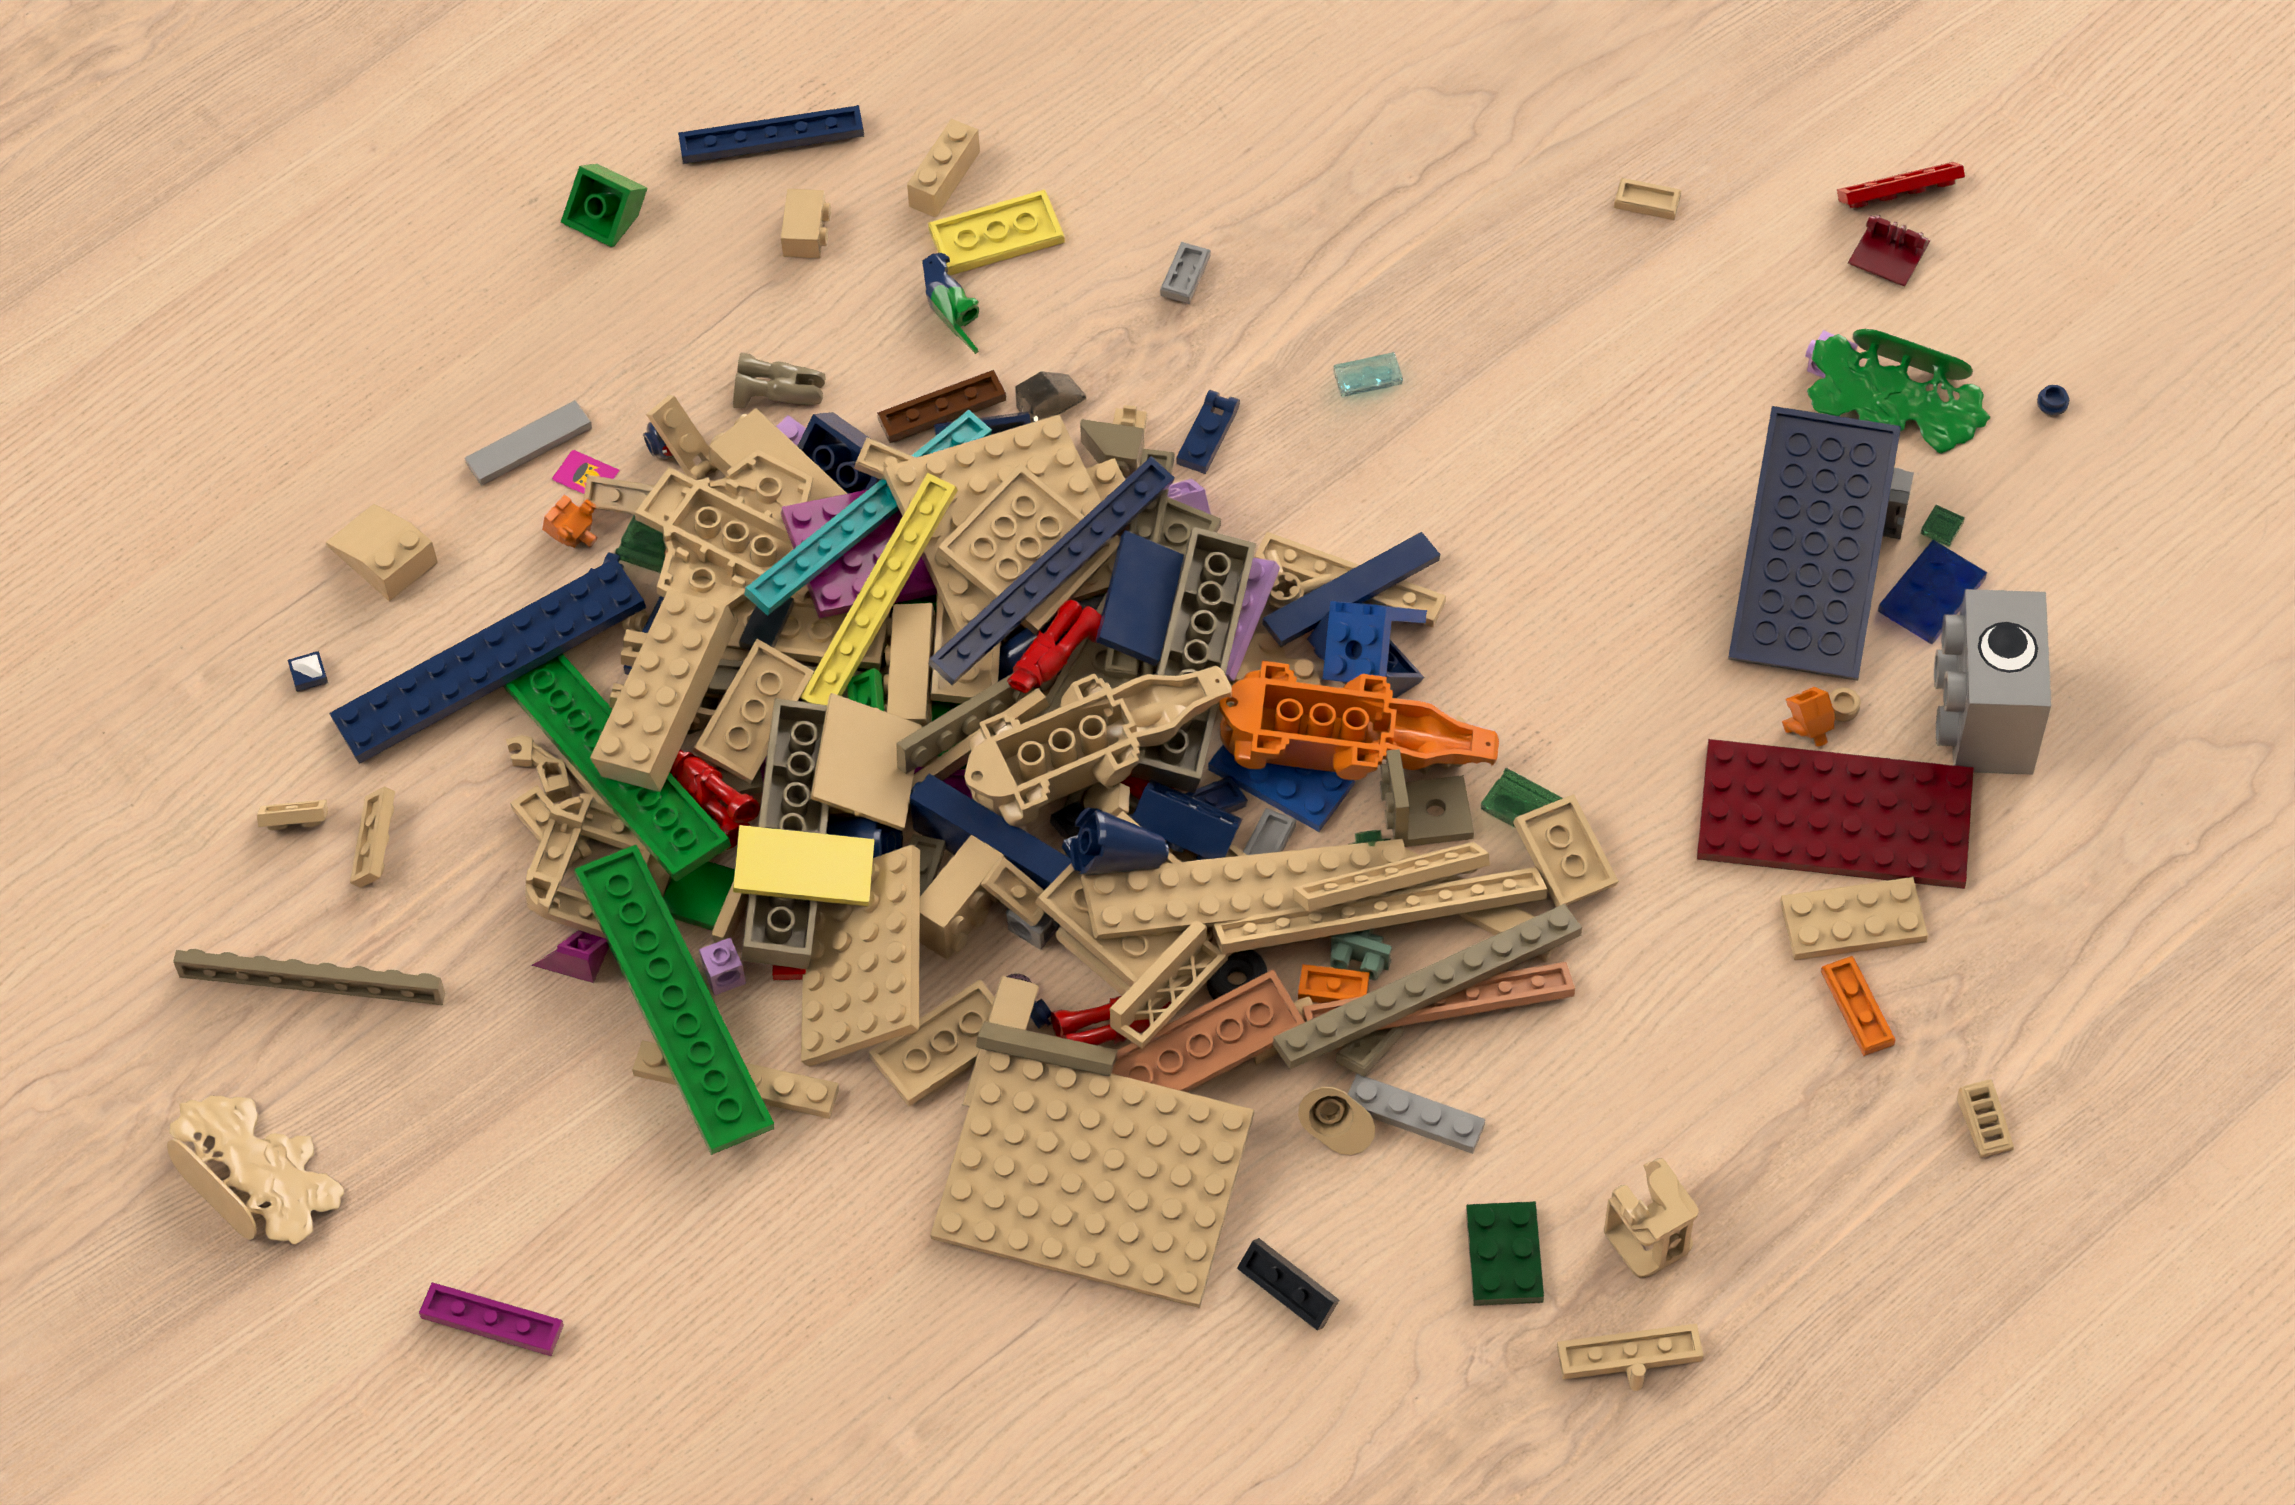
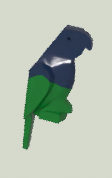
[922,253,979,354]

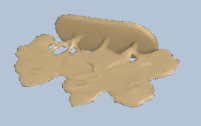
[167,1095,344,1245]

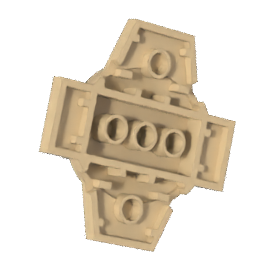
[635,449,813,610]

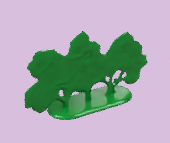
[1807,329,1990,453]

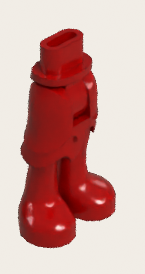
[1007,600,1102,693]
[670,749,760,850]
[1050,996,1171,1046]

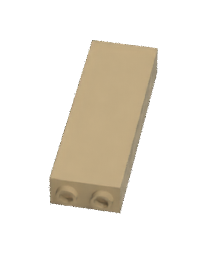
[709,408,847,501]

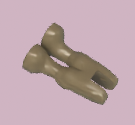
[733,353,826,409]

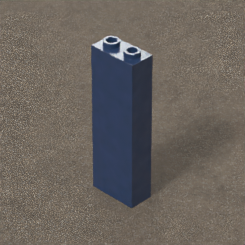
[910,773,1072,890]

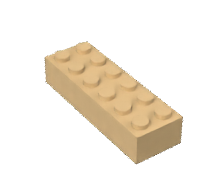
[590,589,737,792]

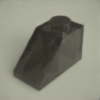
[1015,371,1086,423]

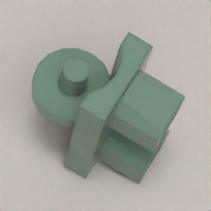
[1330,928,1392,980]

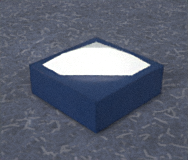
[287,651,328,692]

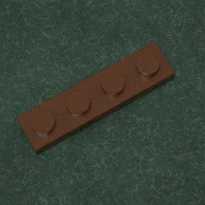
[877,370,1006,443]

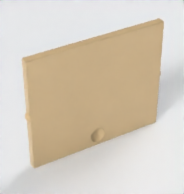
[810,693,922,831]

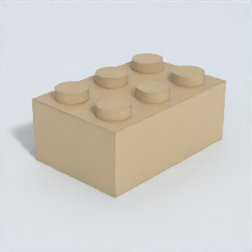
[919,835,1004,960]

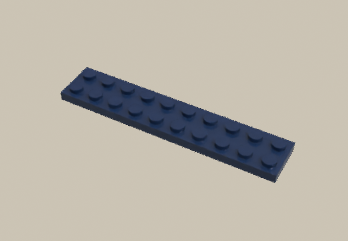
[329,558,647,764]

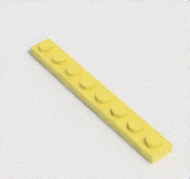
[800,473,958,705]

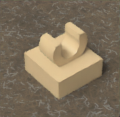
[1113,405,1147,434]

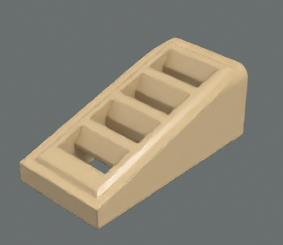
[1957,1079,2014,1158]

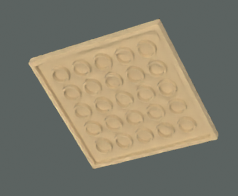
[884,414,1120,633]

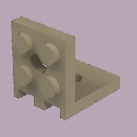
[1380,749,1474,847]

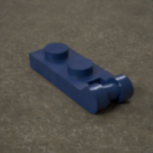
[1176,390,1240,474]

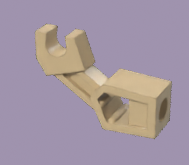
[506,735,573,803]

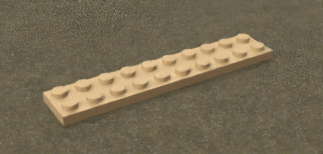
[1081,839,1407,940]

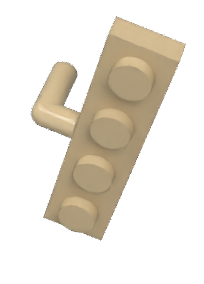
[1557,1323,1704,1391]

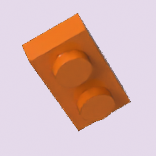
[1298,964,1370,1003]

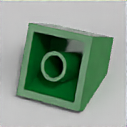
[560,164,648,247]

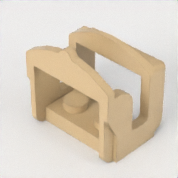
[1604,1158,1698,1278]

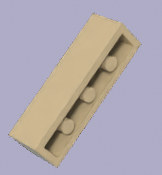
[884,603,936,727]

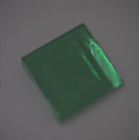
[1920,505,1965,547]

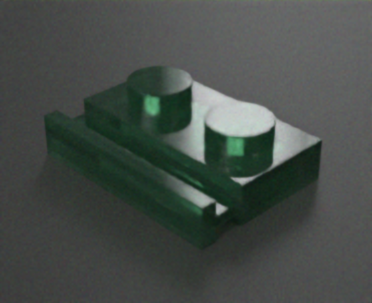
[615,515,666,573]
[1481,768,1563,828]

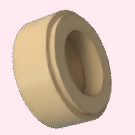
[1829,687,1861,721]

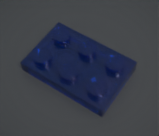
[1878,540,1987,644]

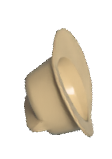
[1298,1087,1375,1155]

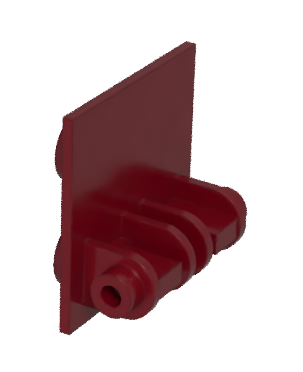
[1848,215,1931,287]

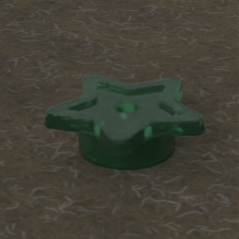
[1348,830,1391,846]

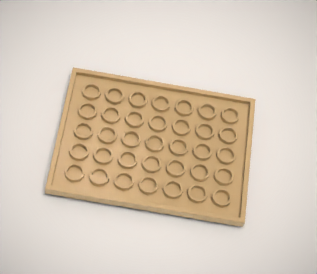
[930,1050,1254,1308]

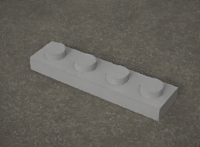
[1348,1074,1485,1154]

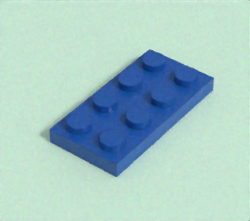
[1208,744,1355,832]

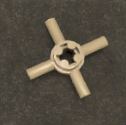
[1264,550,1332,638]

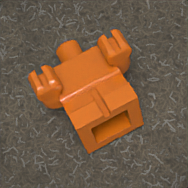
[542,494,598,548]
[1782,687,1835,746]

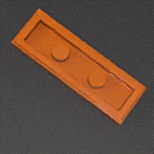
[1821,956,1896,1056]

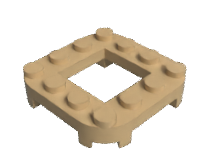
[525,793,671,939]

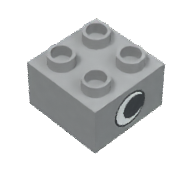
[1934,589,2051,775]

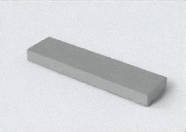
[465,400,592,486]

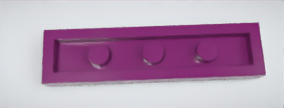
[419,1282,564,1356]

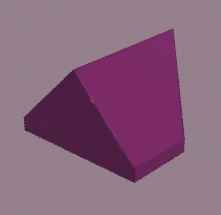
[532,930,610,983]

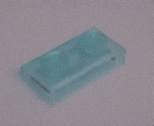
[1333,352,1403,397]

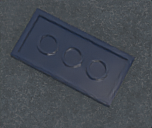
[1096,530,1184,666]

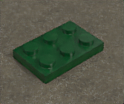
[1466,1201,1544,1306]

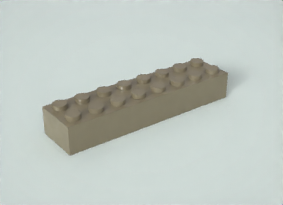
[1131,527,1257,793]
[741,698,829,969]

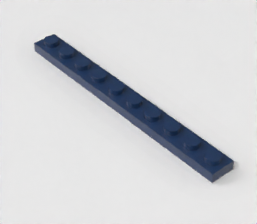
[928,456,1175,686]

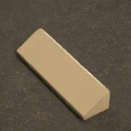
[962,976,1039,1107]

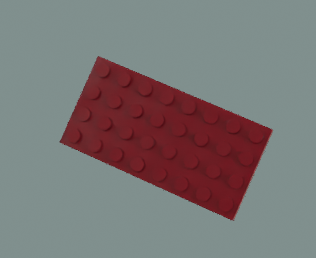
[1697,739,1974,889]

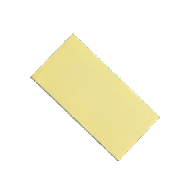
[928,190,1065,275]
[733,825,874,906]

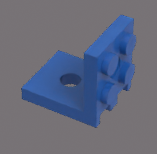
[1323,601,1427,682]

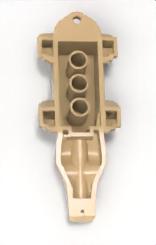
[964,666,1232,827]

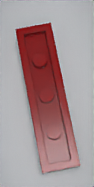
[1837,162,1965,208]

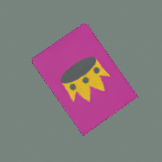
[552,450,620,494]

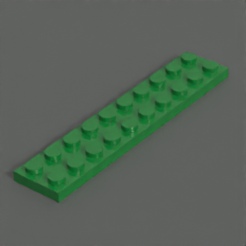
[503,653,731,882]
[574,844,774,1155]

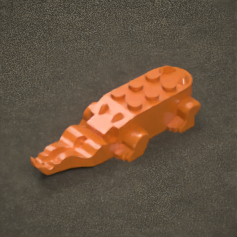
[1219,661,1499,780]

